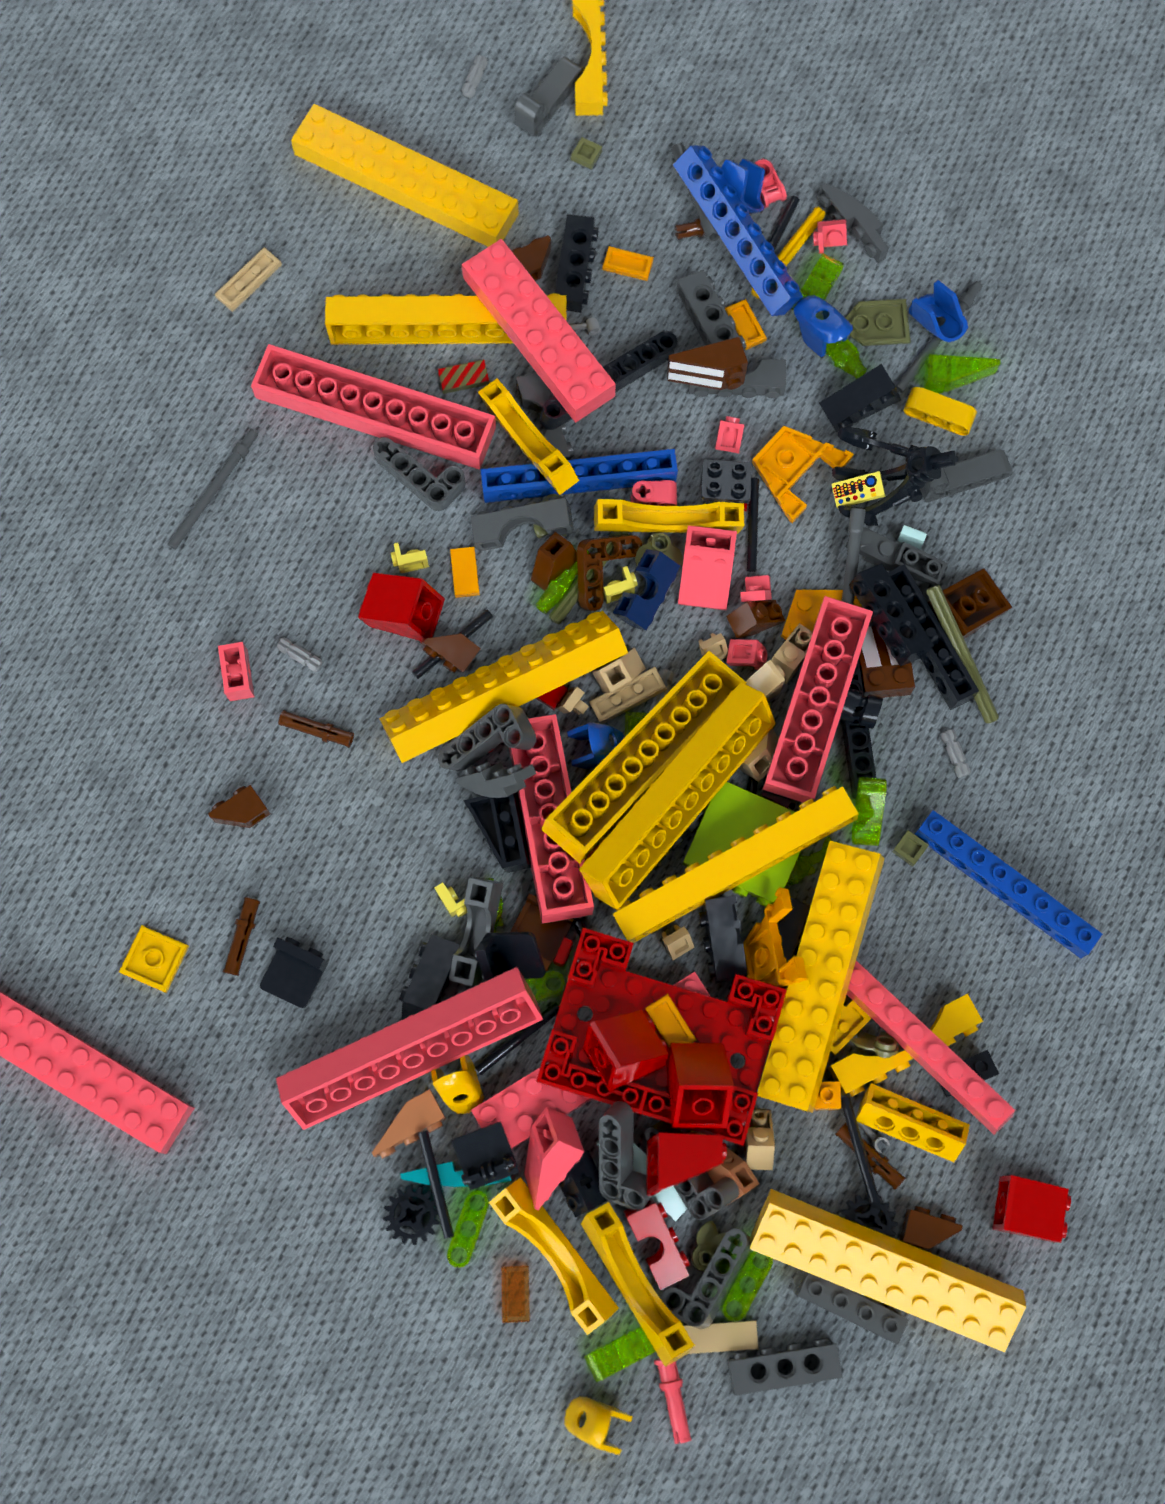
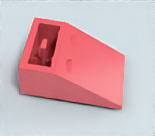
[678,525,737,610]
[524,1107,584,1210]

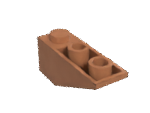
[372,1089,446,1159]
[688,1131,759,1205]

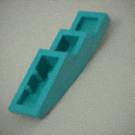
[400,1161,512,1187]

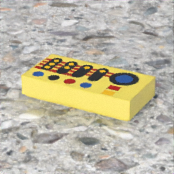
[832,471,886,508]

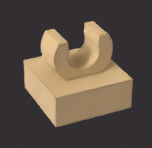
[699,633,728,660]
[556,687,589,715]
[662,925,695,960]

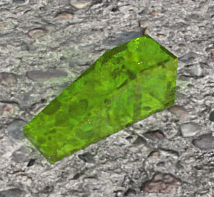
[924,354,1000,394]

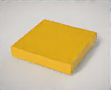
[119,925,189,993]

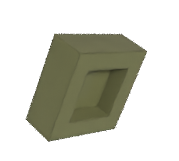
[571,137,602,170]
[892,830,929,867]

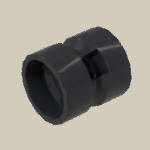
[840,687,883,729]

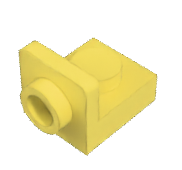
[391,543,429,574]
[604,566,638,604]
[434,883,467,917]

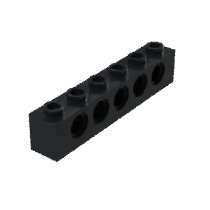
[887,564,979,710]

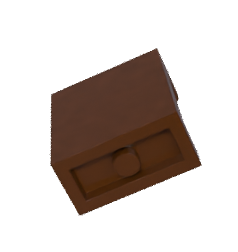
[510,893,575,975]

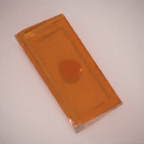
[501,1266,530,1323]

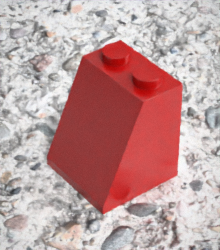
[358,573,445,641]
[583,1010,669,1092]
[667,1043,734,1128]
[647,1133,727,1196]
[992,1175,1071,1243]

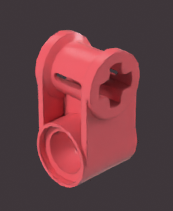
[755,159,787,208]
[630,480,677,506]

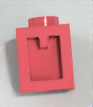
[813,219,847,254]
[715,416,744,453]
[741,575,772,602]
[726,639,768,670]

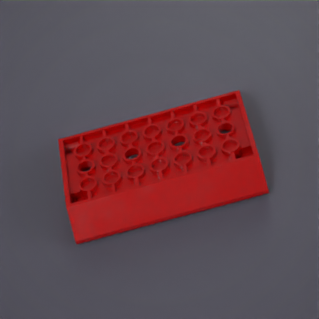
[536,928,787,1146]

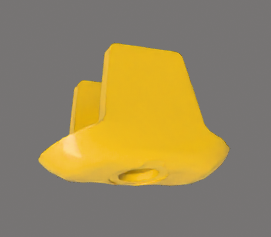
[431,1055,484,1114]
[564,1396,633,1455]

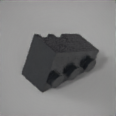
[819,364,901,432]
[463,792,531,873]
[698,895,748,984]
[399,934,460,1020]

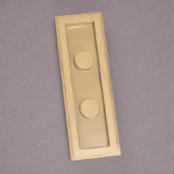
[215,247,282,312]
[589,667,667,724]
[683,1320,758,1354]

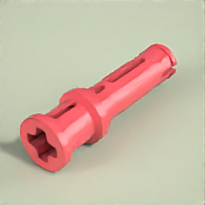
[654,1358,692,1444]

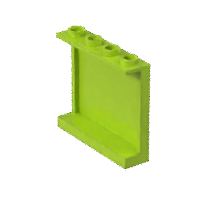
[683,782,801,907]

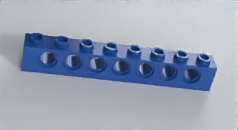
[673,145,803,316]
[481,449,678,503]
[914,810,1103,959]

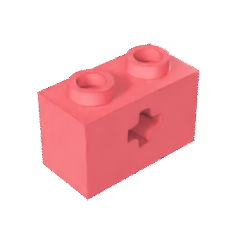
[218,642,254,701]

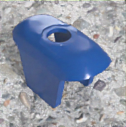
[714,159,765,214]
[909,280,968,342]
[794,295,853,357]
[567,722,625,769]

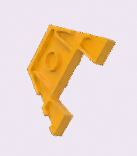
[752,426,854,524]
[781,590,863,640]
[743,888,807,987]

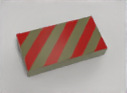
[438,360,490,394]

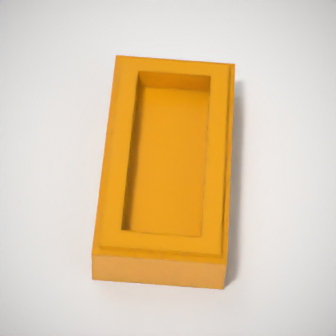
[602,246,654,281]
[725,299,767,350]
[450,547,480,598]
[645,994,696,1048]

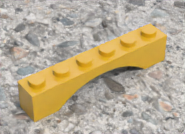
[572,0,608,116]
[478,378,580,495]
[594,499,744,534]
[828,994,983,1097]
[489,1177,619,1335]
[581,1202,695,1367]

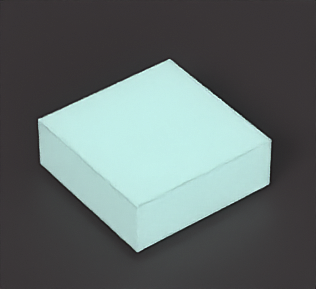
[897,525,927,549]

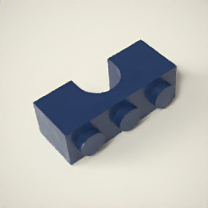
[613,549,680,630]

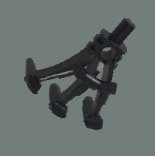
[832,427,958,526]

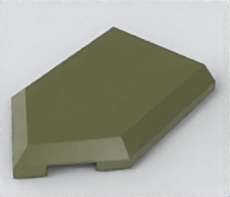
[845,299,911,346]

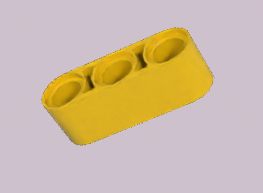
[904,387,977,436]

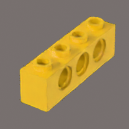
[856,1083,970,1162]

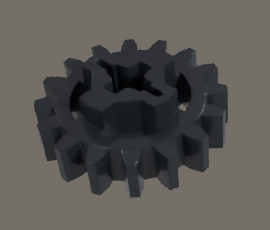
[383,1186,440,1245]
[840,1193,898,1237]

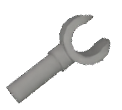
[570,318,601,336]
[858,1122,890,1153]

